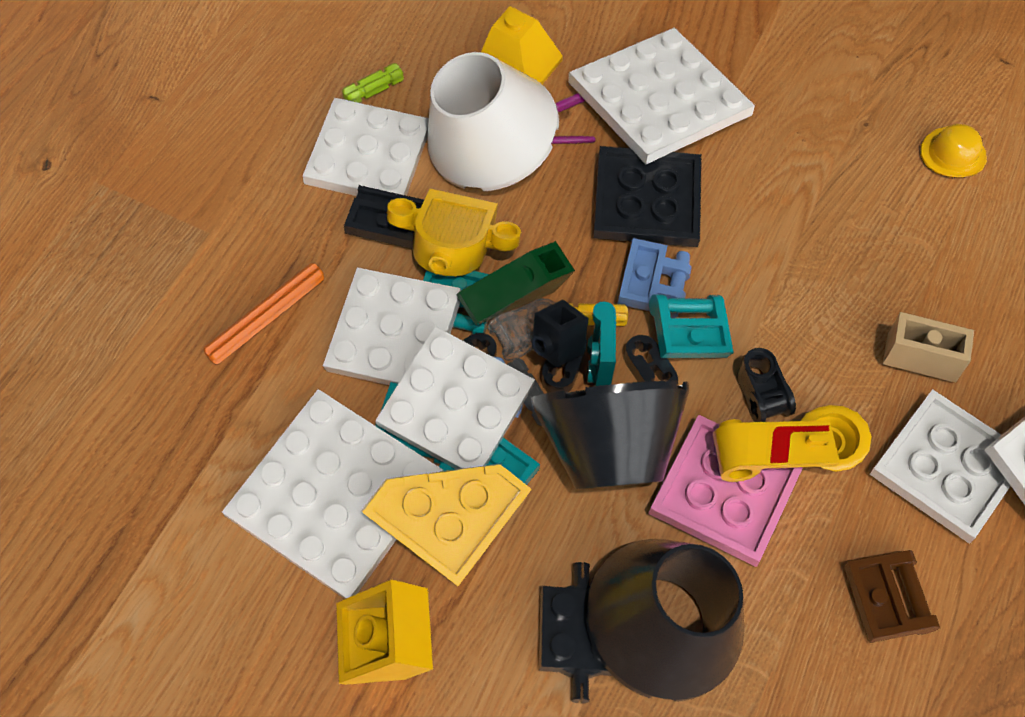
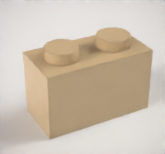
[883,312,974,383]

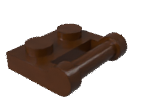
[844,550,940,643]

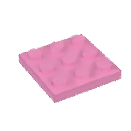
[649,415,803,567]

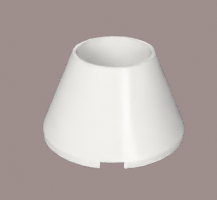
[427,52,559,191]

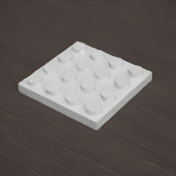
[568,28,755,164]
[222,389,443,599]

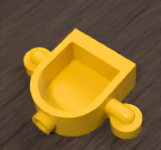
[387,188,521,276]

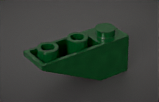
[456,241,575,325]

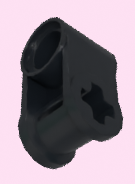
[737,348,796,422]

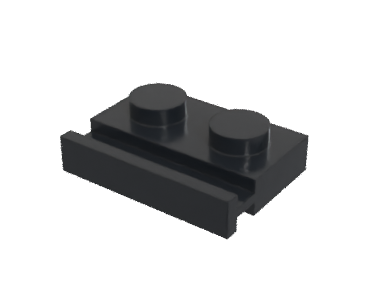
[344,185,424,249]

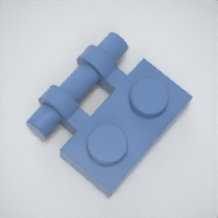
[618,238,692,318]

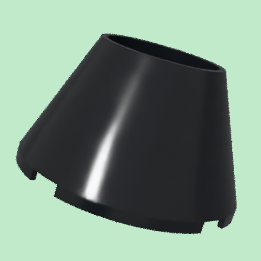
[531,381,689,489]
[586,539,744,702]

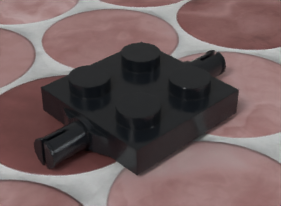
[539,562,612,704]

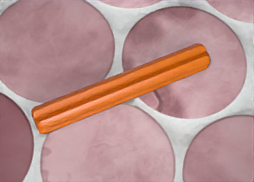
[203,263,324,365]

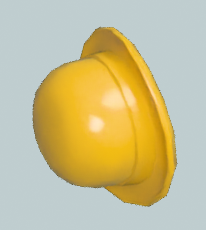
[921,124,987,178]
[801,405,872,472]

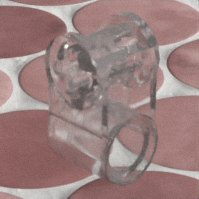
[487,298,555,361]

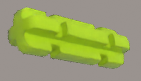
[342,63,404,103]

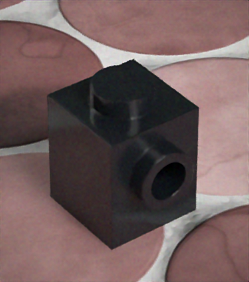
[532,299,589,368]

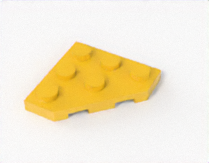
[361,464,532,586]

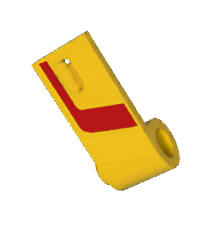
[713,419,840,482]

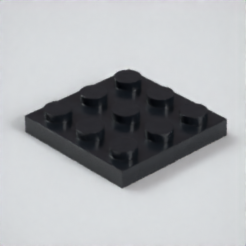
[593,146,702,247]

